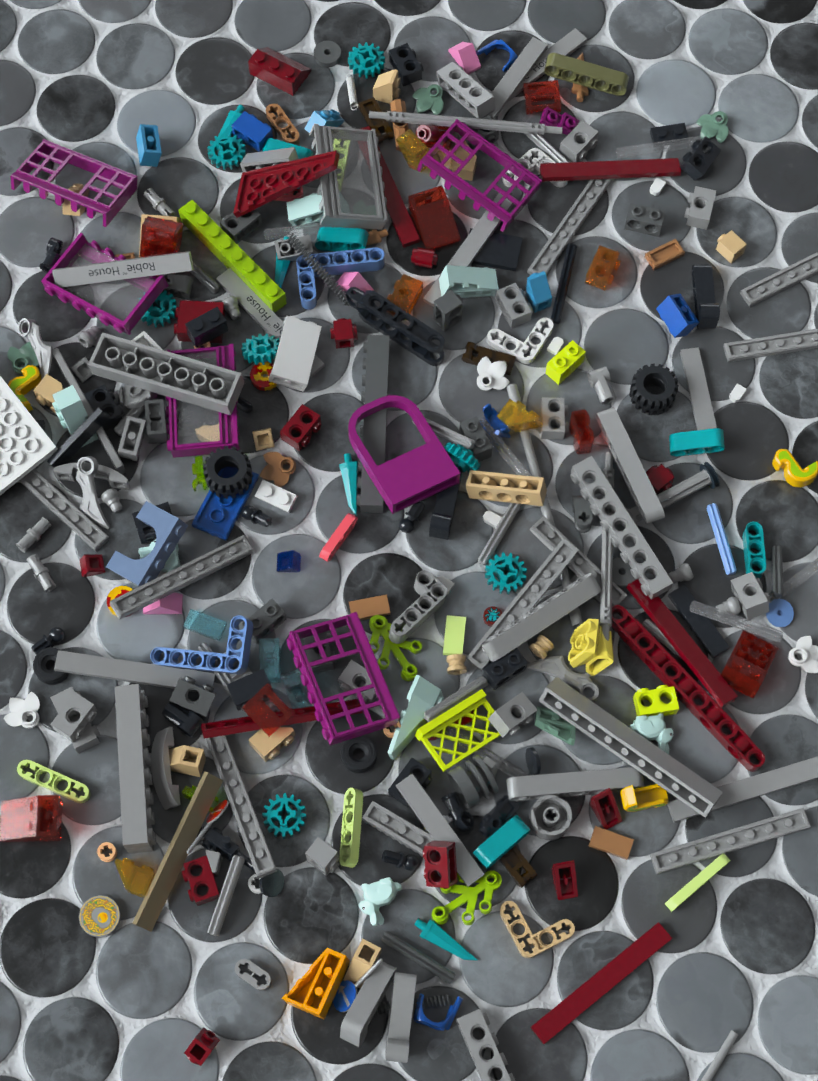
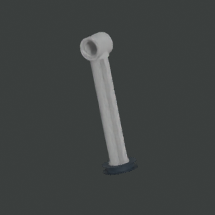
[615,462,720,531]

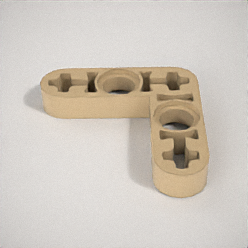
[500,901,575,959]

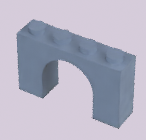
[106,501,188,586]

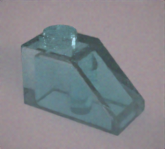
[259,638,281,683]
[280,669,312,709]

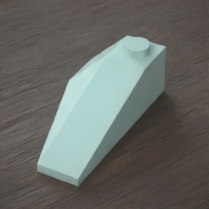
[388,675,444,760]

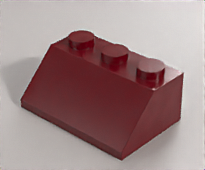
[248,47,311,96]

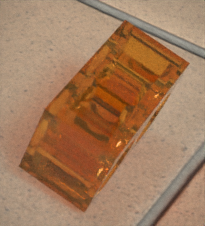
[585,245,621,291]

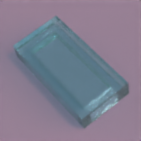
[183,609,227,641]

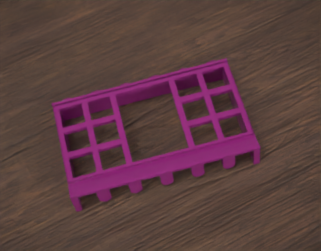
[417,119,542,232]
[10,139,137,227]
[287,612,400,746]

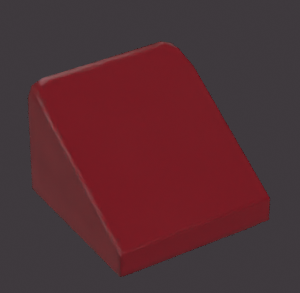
[80,554,105,577]

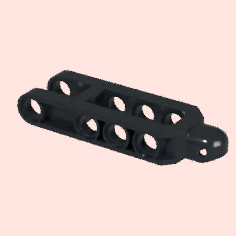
[345,287,445,366]

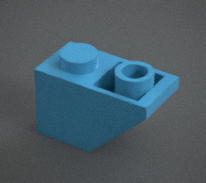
[304,109,344,133]
[525,271,552,313]

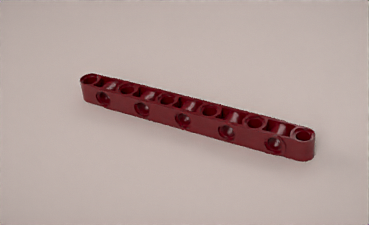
[611,605,765,772]

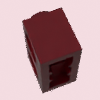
[280,404,322,451]
[423,840,457,888]
[181,855,220,906]

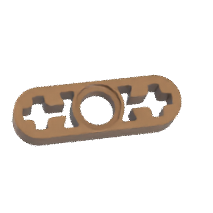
[266,104,300,145]

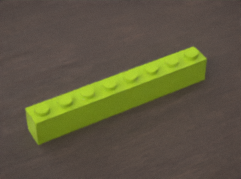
[178,200,287,313]

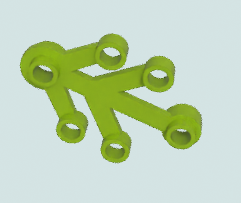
[369,615,422,682]
[432,871,502,925]

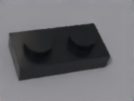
[650,123,689,146]

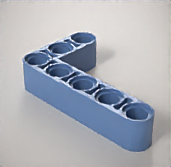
[296,247,385,310]
[150,615,253,675]

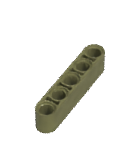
[544,53,629,96]

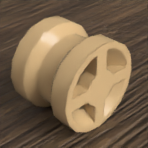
[529,635,554,659]
[446,654,467,675]

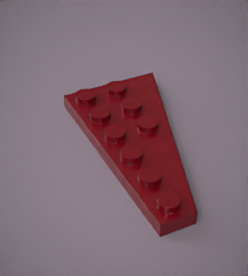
[233,151,340,218]

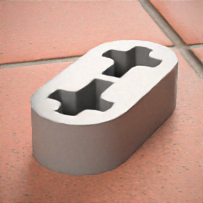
[235,959,271,991]

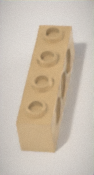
[466,470,547,506]

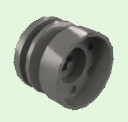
[447,755,499,809]

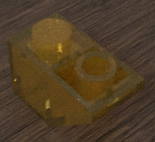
[396,129,429,172]
[496,399,543,432]
[115,858,155,898]

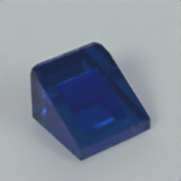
[277,550,301,572]

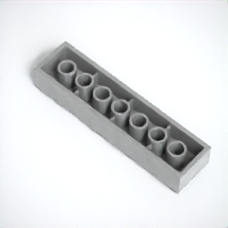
[88,332,244,415]
[115,684,156,854]

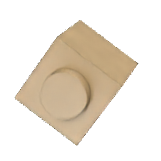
[716,230,747,264]

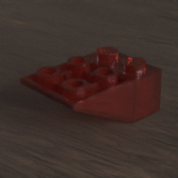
[408,185,461,250]
[139,216,183,280]
[721,630,779,699]
[0,795,63,842]

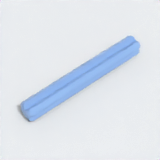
[706,503,737,575]

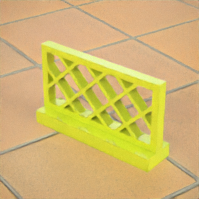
[415,689,501,772]

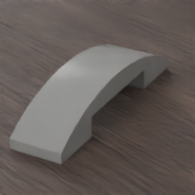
[53,462,130,490]
[151,727,181,810]

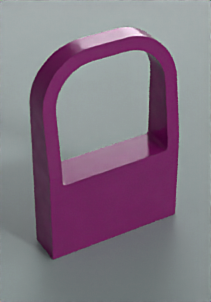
[348,395,460,514]

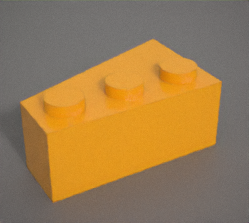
[282,948,350,1020]

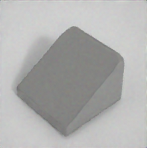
[69,357,93,383]
[205,850,223,877]

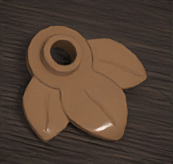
[260,452,296,487]

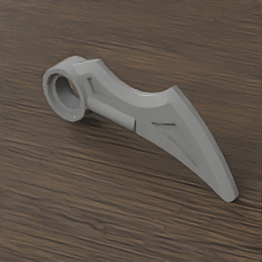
[18,318,52,379]
[76,456,110,529]
[526,656,599,702]

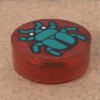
[483,606,502,627]

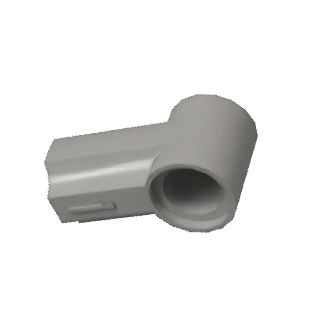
[587,367,617,405]

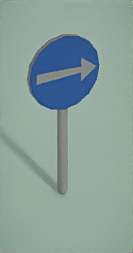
[333,959,383,1012]

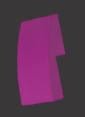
[539,107,579,135]

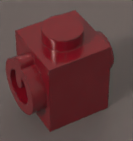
[330,318,358,349]
[646,464,674,495]
[184,1027,220,1066]

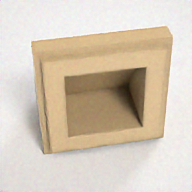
[252,428,275,451]

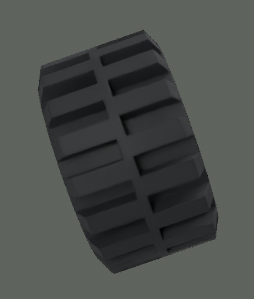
[629,364,679,415]
[203,446,253,499]

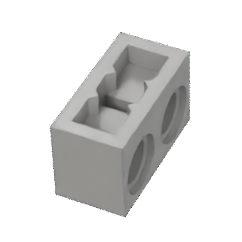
[495,283,533,329]
[541,397,568,440]

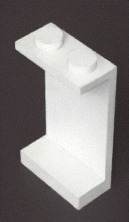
[268,316,322,392]

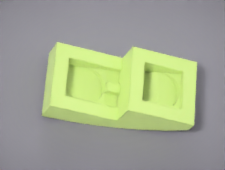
[443,615,466,656]

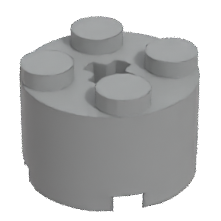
[529,795,572,840]

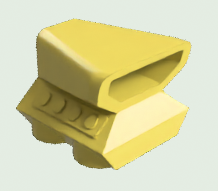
[568,619,614,676]

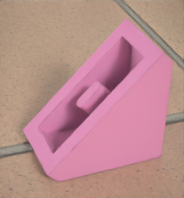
[448,42,481,74]
[336,272,374,294]
[143,592,183,614]

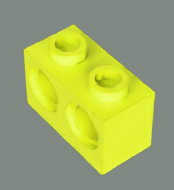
[546,340,586,385]
[633,685,679,716]

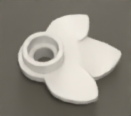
[476,356,510,391]
[788,636,818,673]
[4,692,40,729]

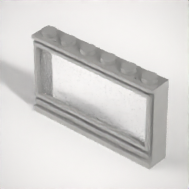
[309,123,389,230]

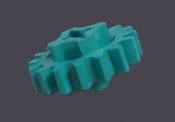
[348,42,385,78]
[207,133,246,170]
[139,290,177,328]
[241,333,280,365]
[444,442,481,472]
[485,552,527,594]
[262,793,307,839]

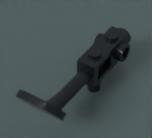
[478,747,541,838]
[197,826,284,897]

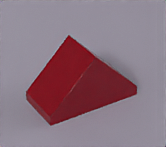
[589,788,622,830]
[551,860,578,900]

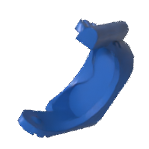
[476,39,518,72]
[483,404,511,439]
[414,993,463,1031]

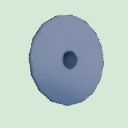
[766,599,794,627]

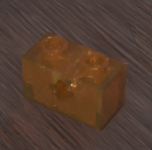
[387,274,423,314]

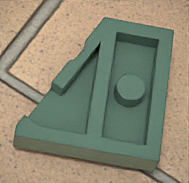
[535,706,575,746]

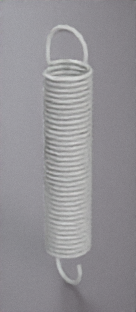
[346,73,358,110]

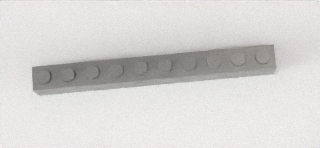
[539,677,723,818]

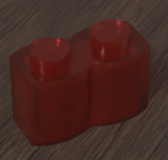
[569,409,594,455]

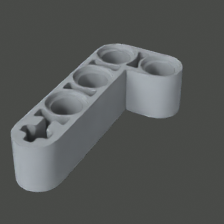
[389,570,448,644]
[340,959,397,1047]
[385,972,417,1063]

